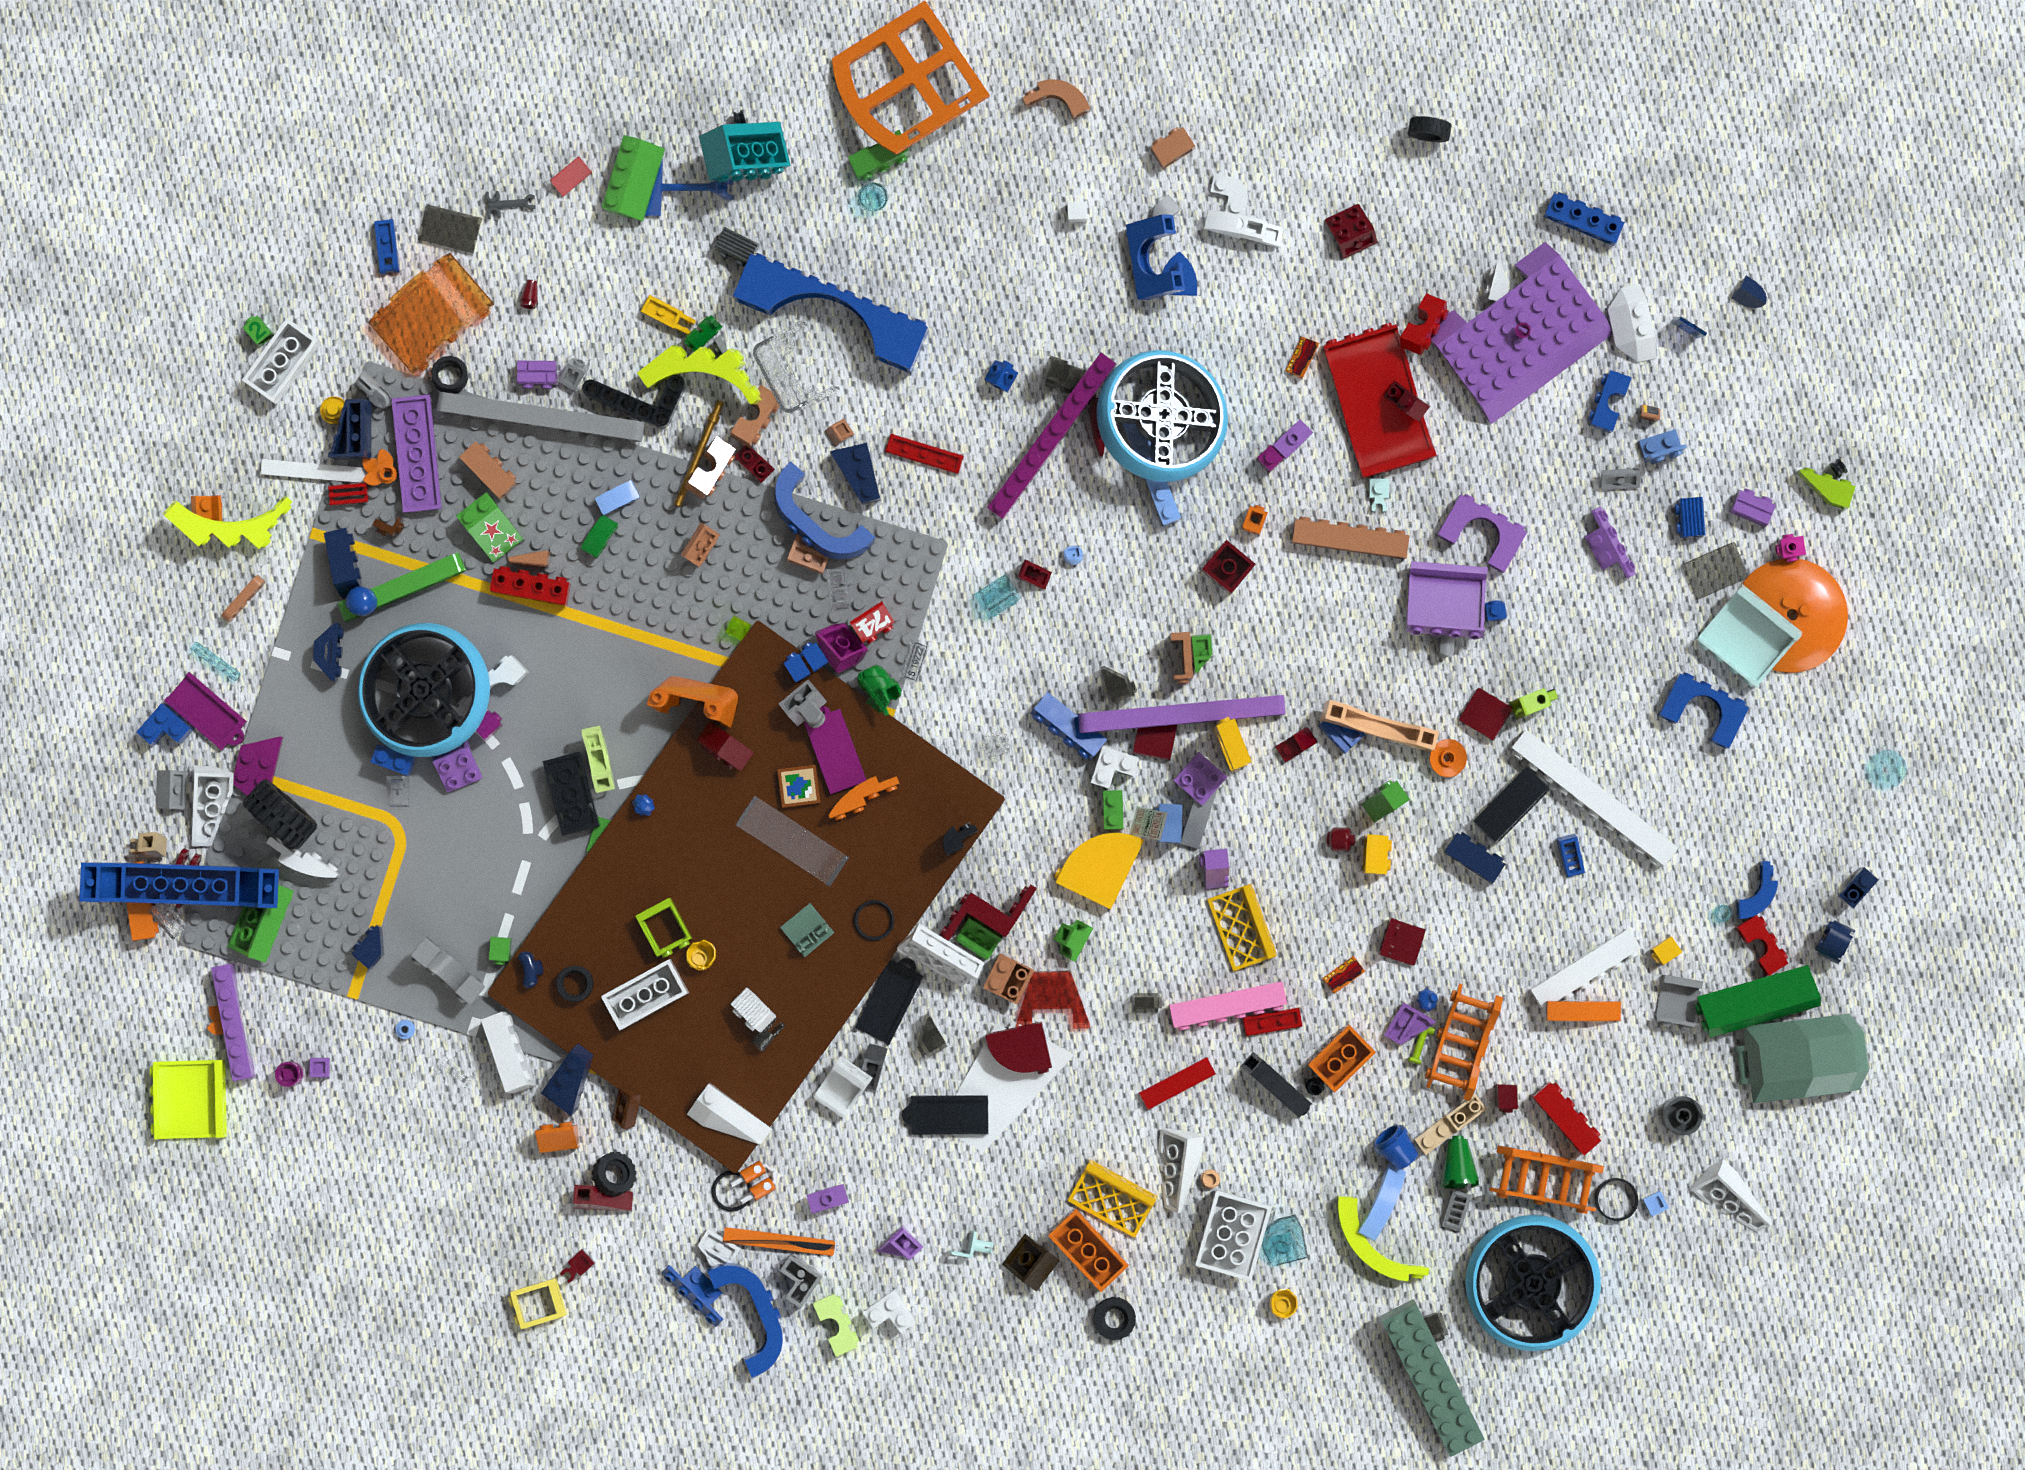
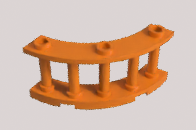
[1425,983,1503,1101]
[1489,1145,1604,1214]

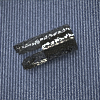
[750,1018,785,1052]

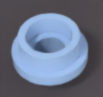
[396,1020,415,1039]

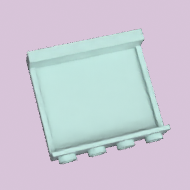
[1697,584,1803,688]

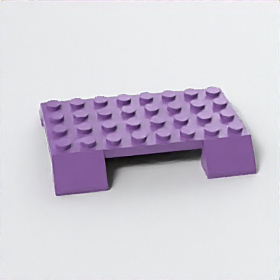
[1431,242,1612,424]

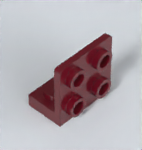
[1325,204,1378,259]
[1378,918,1426,966]

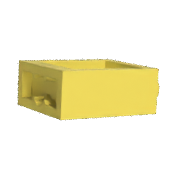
[508,1278,567,1329]

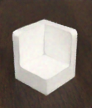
[1067,201,1087,223]

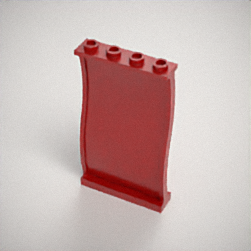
[1322,323,1437,479]

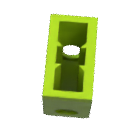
[1509,688,1558,720]

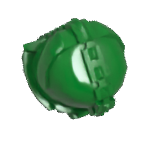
[857,665,902,716]

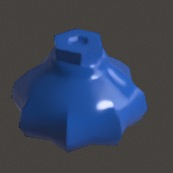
[632,794,655,816]
[1416,988,1438,1012]

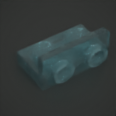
[974,574,1021,619]

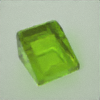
[725,616,751,641]

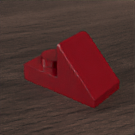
[1275,726,1317,763]

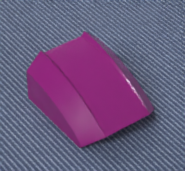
[815,623,868,674]

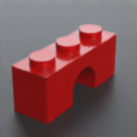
[1400,293,1449,355]
[1735,915,1789,976]

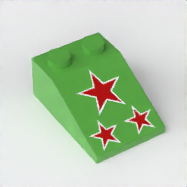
[456,492,524,563]

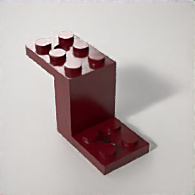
[939,884,1037,941]

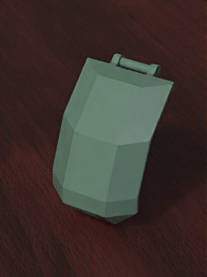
[1734,1013,1870,1103]

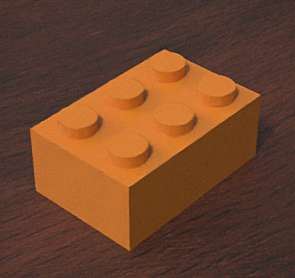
[1307,1024,1376,1093]

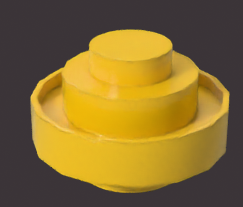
[320,396,345,425]

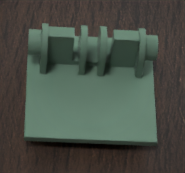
[780,903,834,957]

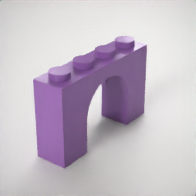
[1436,494,1527,573]

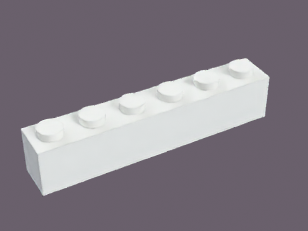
[1529,929,1641,1010]

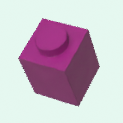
[1256,445,1284,473]
[476,710,503,741]

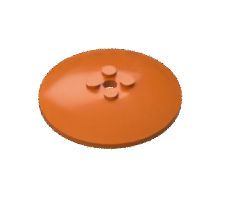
[1741,559,1848,673]

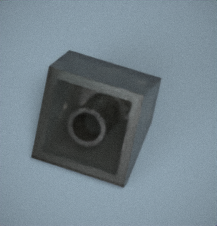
[1100,666,1137,705]

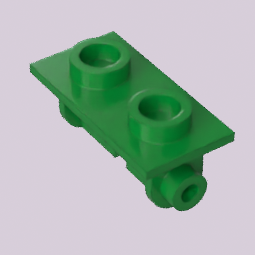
[684,315,723,352]

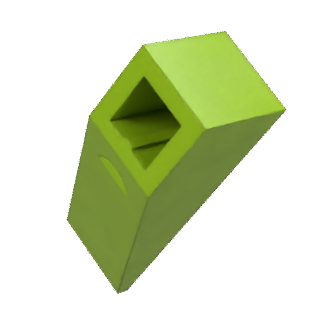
[1797,467,1856,510]

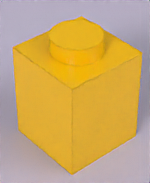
[1650,936,1682,965]

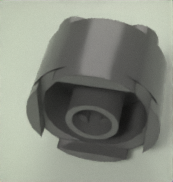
[1661,1096,1703,1135]

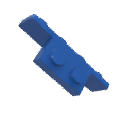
[662,1265,724,1327]

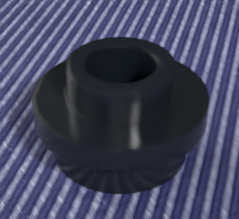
[1305,1077,1325,1095]

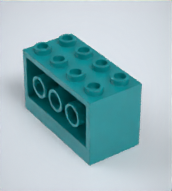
[699,122,791,183]

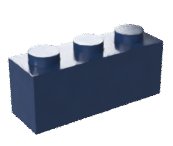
[1443,832,1506,884]

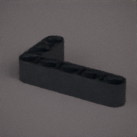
[582,375,686,429]

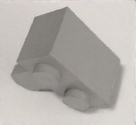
[779,680,827,728]

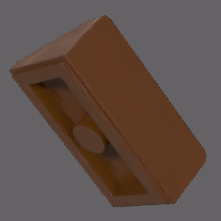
[612,1087,641,1129]

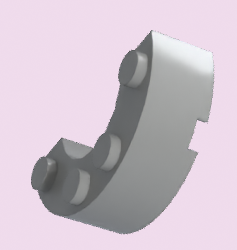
[411,937,485,1004]

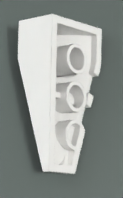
[191,766,234,846]
[687,1083,772,1145]

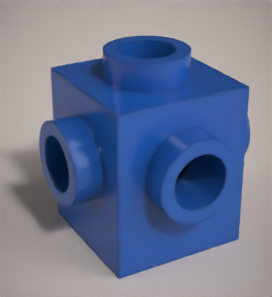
[984,360,1018,393]

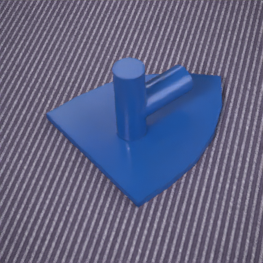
[1162,251,1197,296]

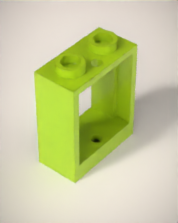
[636,898,693,958]

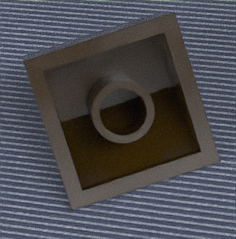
[1002,1234,1060,1291]

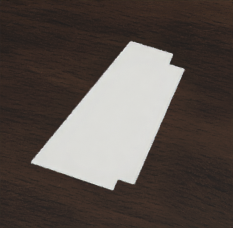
[951,1021,1074,1152]

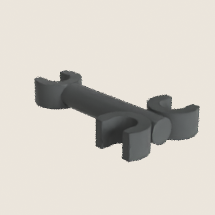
[485,191,536,219]

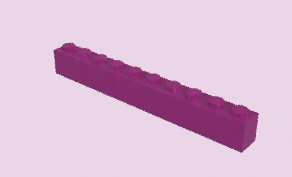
[987,352,1117,519]

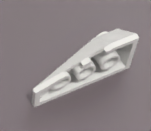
[1158,1128,1204,1213]
[1691,1159,1772,1232]

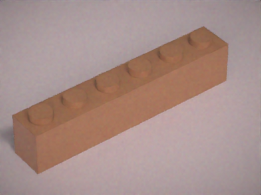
[1291,516,1410,560]

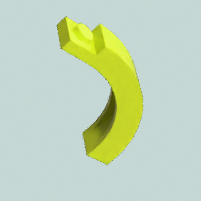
[1337,1196,1429,1281]

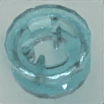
[1713,905,1732,922]

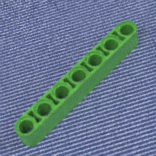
[337,553,466,622]

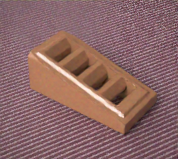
[508,550,550,568]

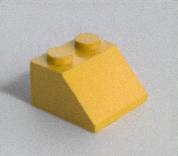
[1362,834,1392,875]

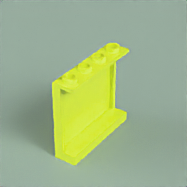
[150,1060,227,1139]

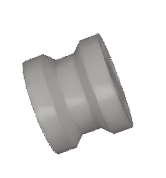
[683,425,701,447]

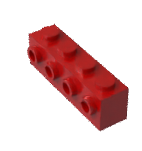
[490,566,571,606]
[1531,1081,1601,1156]

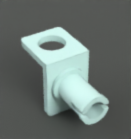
[948,1230,993,1258]

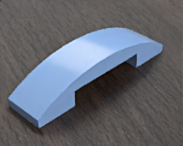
[1358,1163,1406,1241]

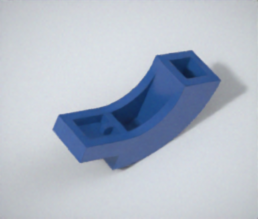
[1737,861,1778,919]

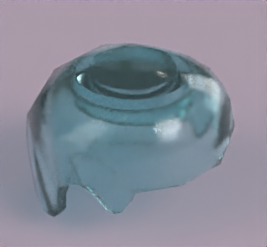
[858,182,889,211]

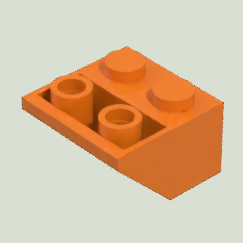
[535,1121,580,1153]

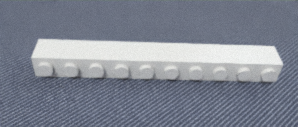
[1510,730,1678,867]

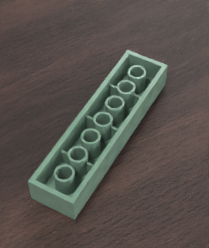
[1379,1299,1485,1457]

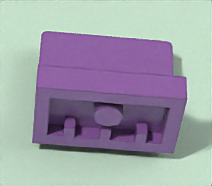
[432,740,482,792]
[1173,752,1227,805]

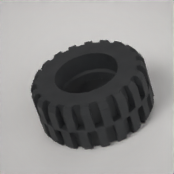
[243,779,317,849]

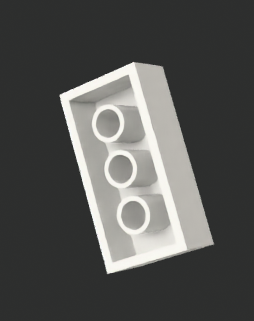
[242,318,321,405]
[601,959,689,1030]

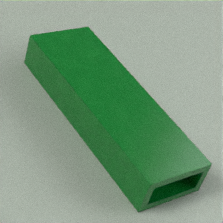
[1695,965,1821,1038]

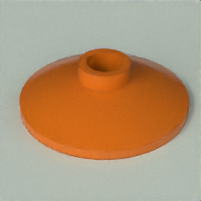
[1429,739,1467,777]

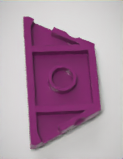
[233,736,283,796]

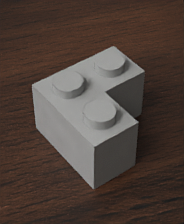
[780,1253,823,1309]

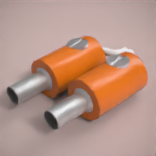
[729,1161,777,1205]

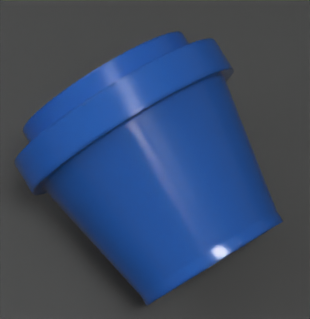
[1374,1125,1418,1170]

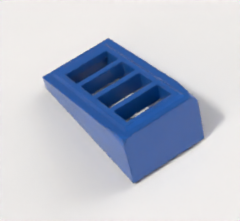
[1556,834,1585,877]

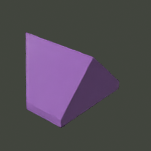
[876,1226,923,1260]

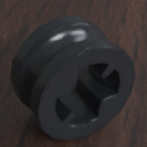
[733,110,746,124]
[1830,459,1848,478]

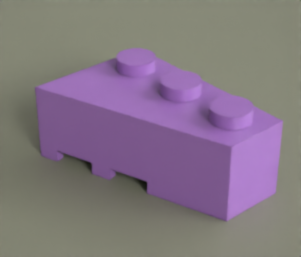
[1199,849,1229,890]

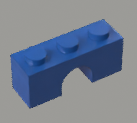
[1588,370,1632,433]

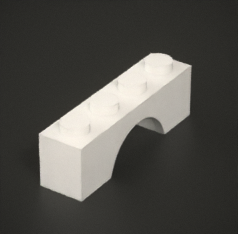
[456,655,529,717]

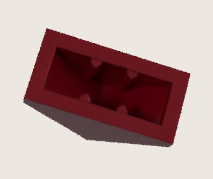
[1017,559,1052,590]

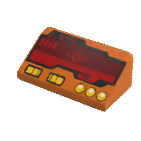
[1285,337,1320,379]
[1322,956,1366,994]

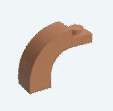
[1023,79,1090,119]

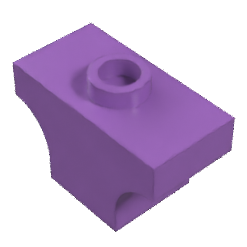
[1273,419,1313,460]
[806,1184,849,1214]

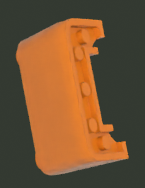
[647,676,738,728]

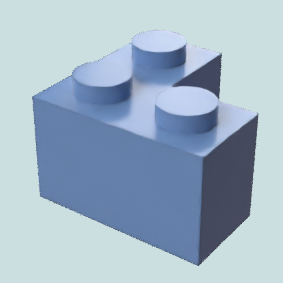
[1155,803,1183,844]

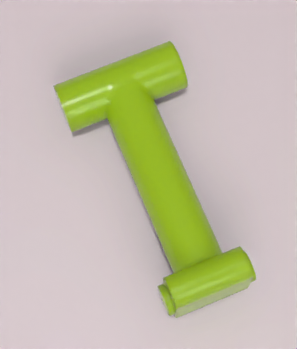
[1408,1027,1435,1065]

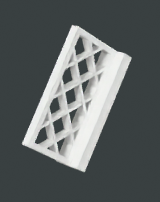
[897,924,984,987]

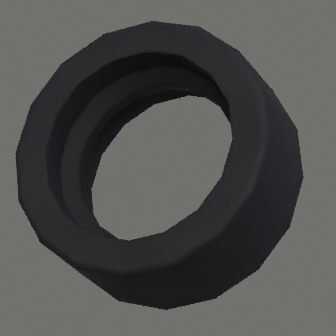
[431,356,468,394]
[556,966,594,1002]

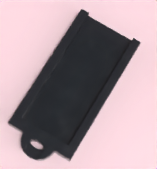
[855,958,924,1045]
[902,1095,989,1135]

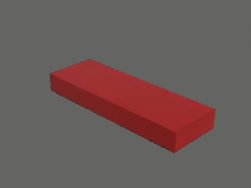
[1242,1007,1303,1036]

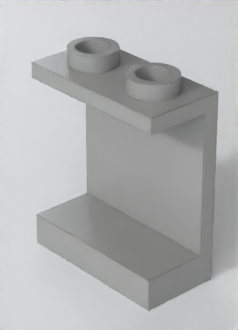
[1655,975,1703,1030]

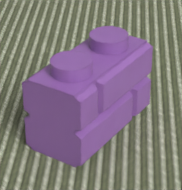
[517,360,558,389]
[1730,488,1776,527]

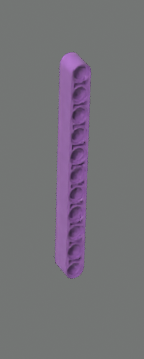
[1078,695,1286,733]

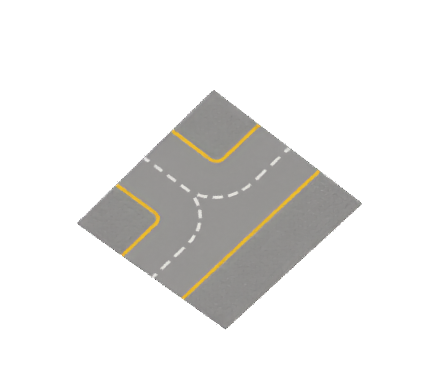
[180,361,948,1076]

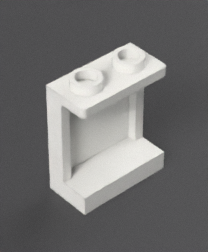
[813,1056,872,1118]

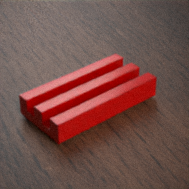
[328,483,369,506]

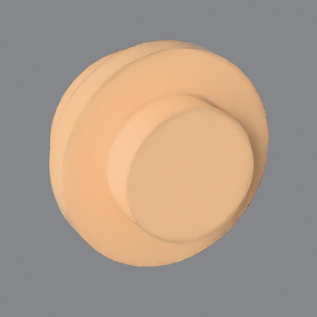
[1200,1169,1220,1189]

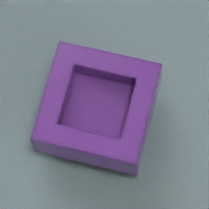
[310,1058,330,1077]

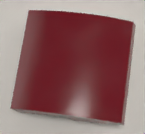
[1459,687,1513,741]
[1133,725,1177,761]

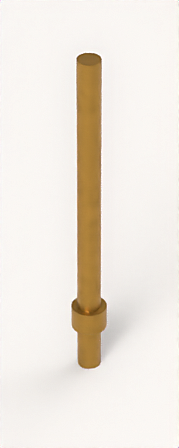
[673,400,724,507]

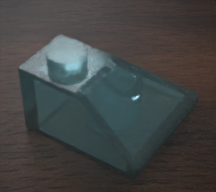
[1261,1214,1308,1267]

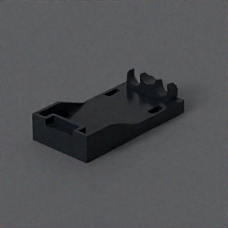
[542,751,601,836]

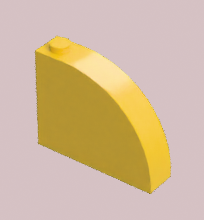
[1054,833,1144,910]

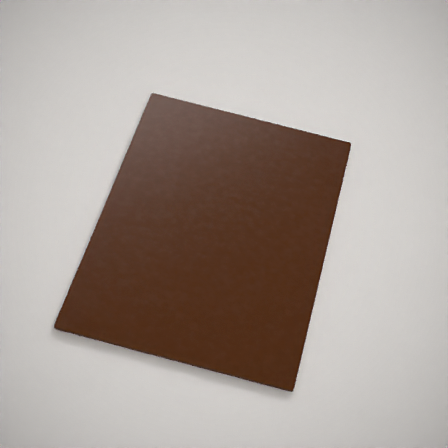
[488,621,1005,1173]

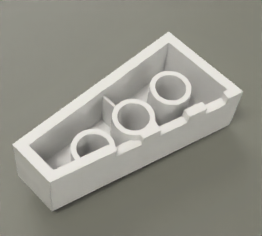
[481,1012,536,1094]

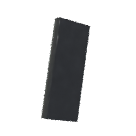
[1473,767,1550,845]

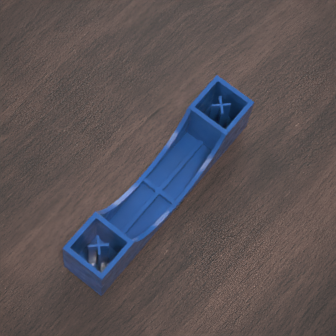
[733,253,929,374]

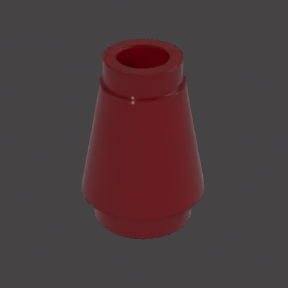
[519,279,538,309]

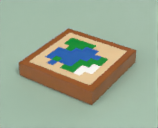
[777,765,821,808]

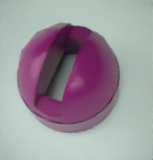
[1515,322,1531,338]

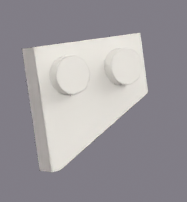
[698,1228,741,1266]

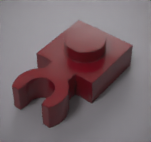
[560,1249,595,1283]

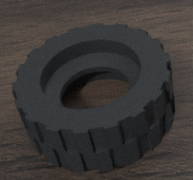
[1408,116,1452,143]
[591,1152,637,1197]
[1093,1297,1136,1340]

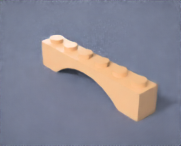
[1320,700,1439,752]

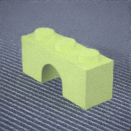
[813,1293,860,1357]

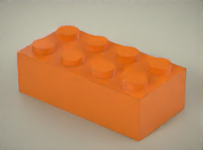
[1048,1208,1129,1292]

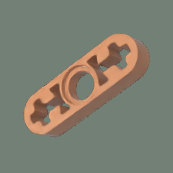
[221,575,266,623]

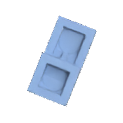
[595,480,640,515]

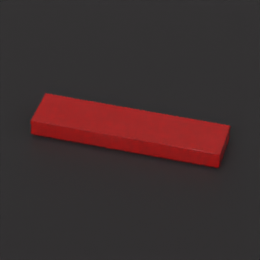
[885,434,964,474]
[1139,1057,1216,1110]

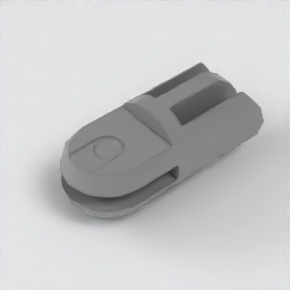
[353,371,392,408]
[1436,635,1455,658]

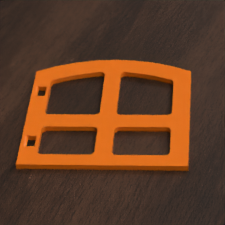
[832,1,990,155]

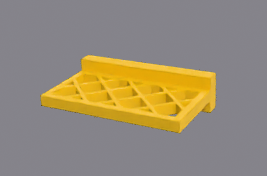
[1207,883,1278,971]
[1067,1159,1157,1238]

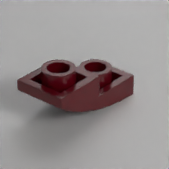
[735,445,775,483]

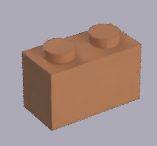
[1150,127,1195,169]

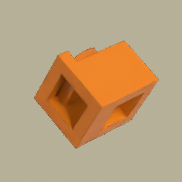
[1241,504,1268,535]

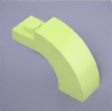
[581,726,615,793]

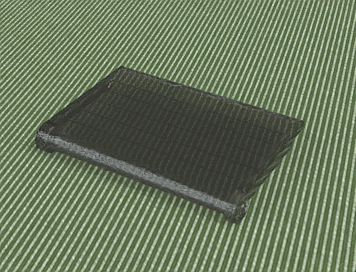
[417,204,482,256]
[1681,542,1749,600]

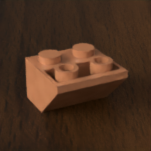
[983,953,1034,1005]

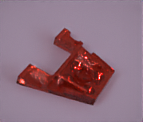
[1015,970,1090,1029]

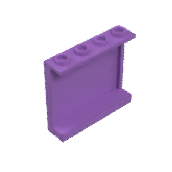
[1406,561,1488,640]

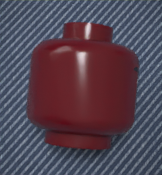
[1327,827,1356,852]

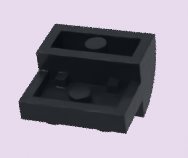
[943,823,978,856]

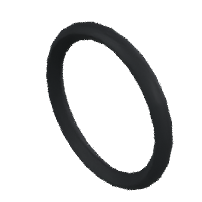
[854,900,894,941]
[712,1171,752,1212]

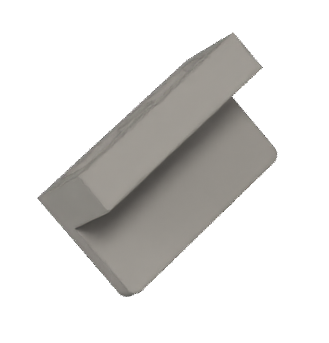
[156,770,187,809]

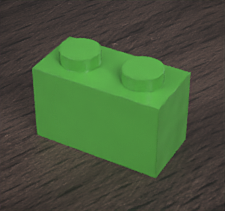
[1103,790,1124,830]

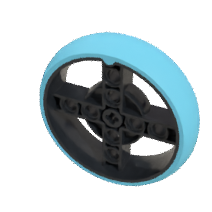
[358,623,490,757]
[1466,1215,1601,1351]

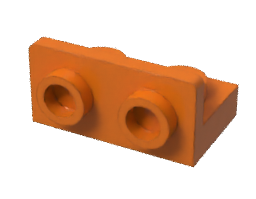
[191,495,222,535]

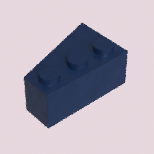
[328,399,371,460]
[830,443,881,505]
[324,528,363,599]
[541,1044,593,1116]

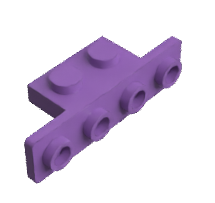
[1584,507,1636,578]

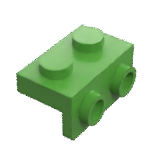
[956,915,1003,960]

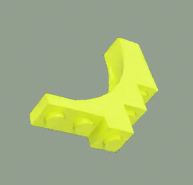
[637,345,762,405]
[162,495,292,549]

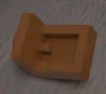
[372,517,404,537]

